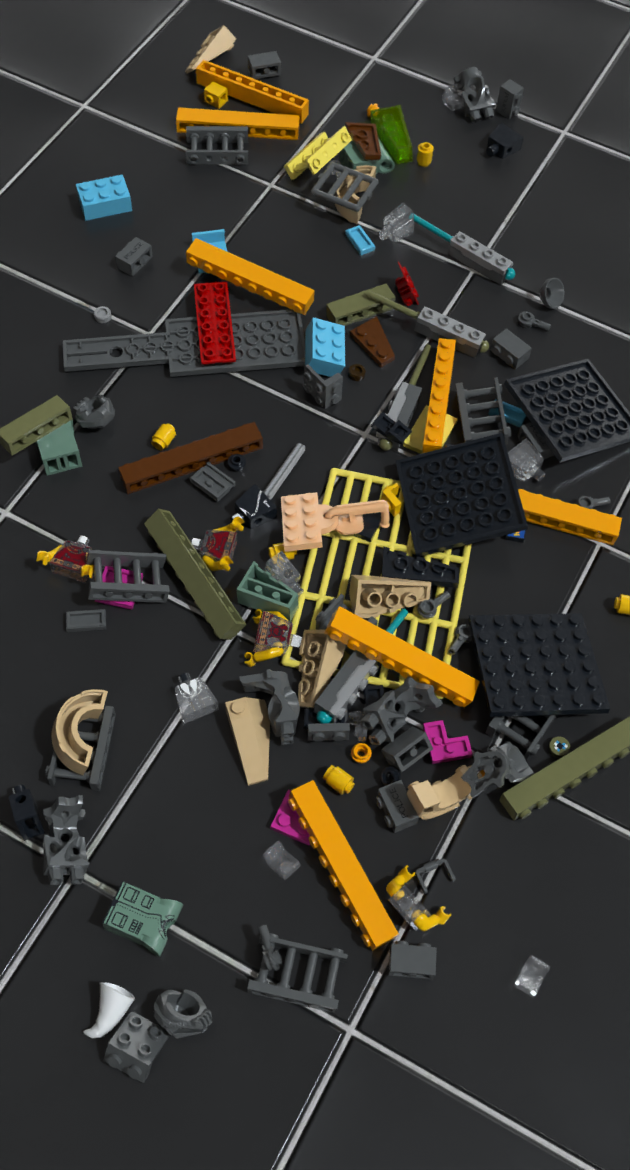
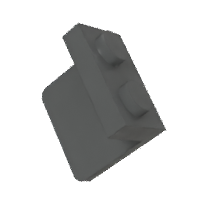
[303,364,343,409]
[307,708,350,741]
[103,1012,169,1083]

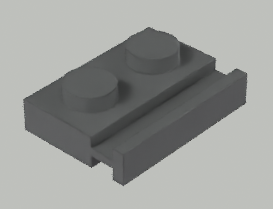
[190,462,235,502]

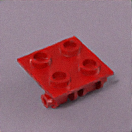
[395,262,419,306]

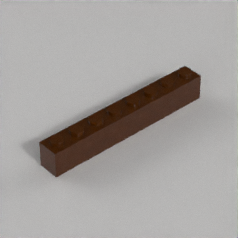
[118,422,263,494]

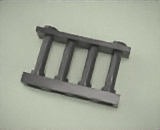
[186,126,248,165]
[456,377,511,445]
[86,550,170,603]
[45,701,116,791]
[485,715,556,760]
[247,933,348,1014]

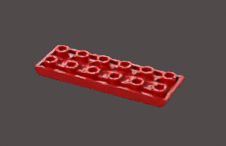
[194,282,236,364]

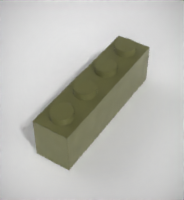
[326,284,396,326]
[0,395,73,456]

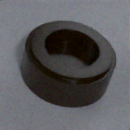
[348,364,366,381]

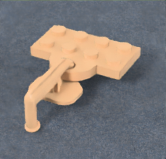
[281,492,390,552]

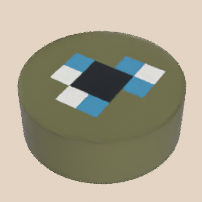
[548,736,570,758]

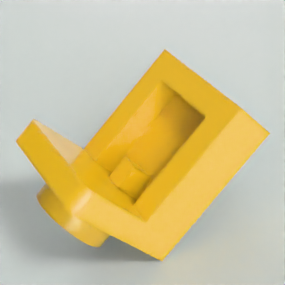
[381,483,402,516]

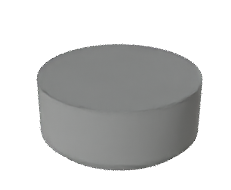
[94,306,112,323]

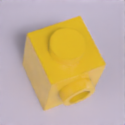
[204,81,228,109]

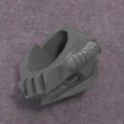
[73,395,115,430]
[154,989,212,1039]

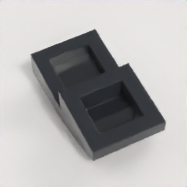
[371,412,412,444]

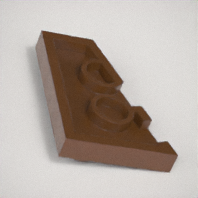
[345,122,381,160]
[350,316,395,368]

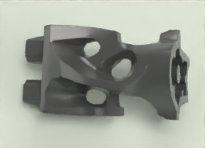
[453,67,496,123]
[239,669,300,745]
[361,677,443,745]
[461,742,534,798]
[42,795,90,885]

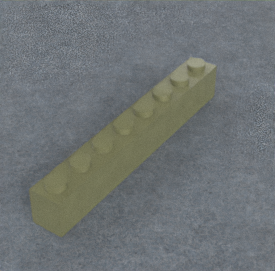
[144,508,246,640]
[499,717,630,821]

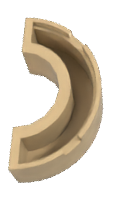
[335,165,376,224]
[51,689,108,775]
[407,765,483,820]

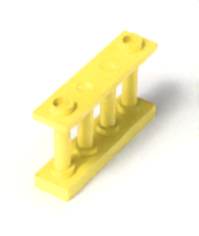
[284,126,352,180]

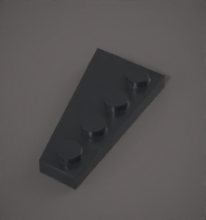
[381,547,459,588]

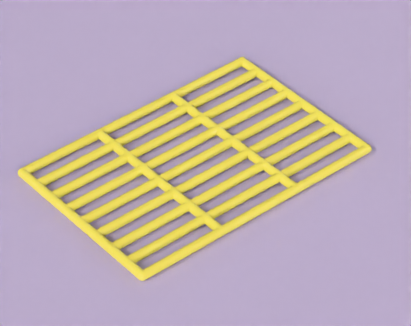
[281,468,472,699]

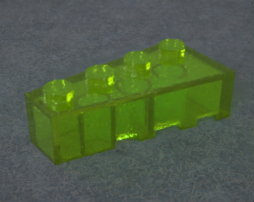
[370,105,413,164]

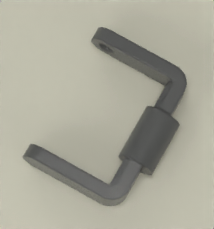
[415,859,456,894]

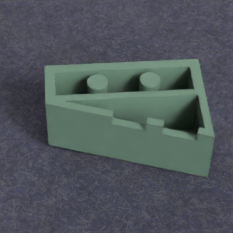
[236,561,299,622]

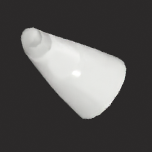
[83,982,135,1038]

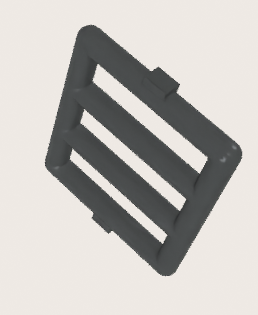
[311,162,379,212]

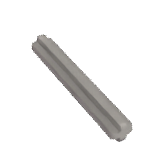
[263,443,305,500]

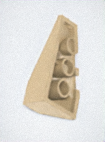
[185,25,236,73]
[349,575,431,618]
[298,630,346,708]
[225,697,270,786]

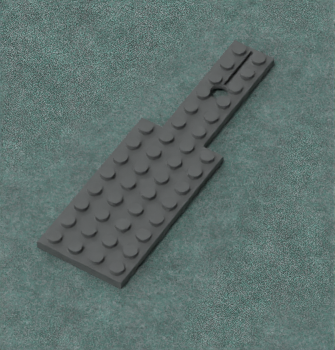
[63,309,305,377]

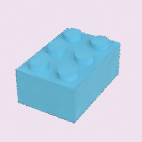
[76,175,132,221]
[305,318,345,377]

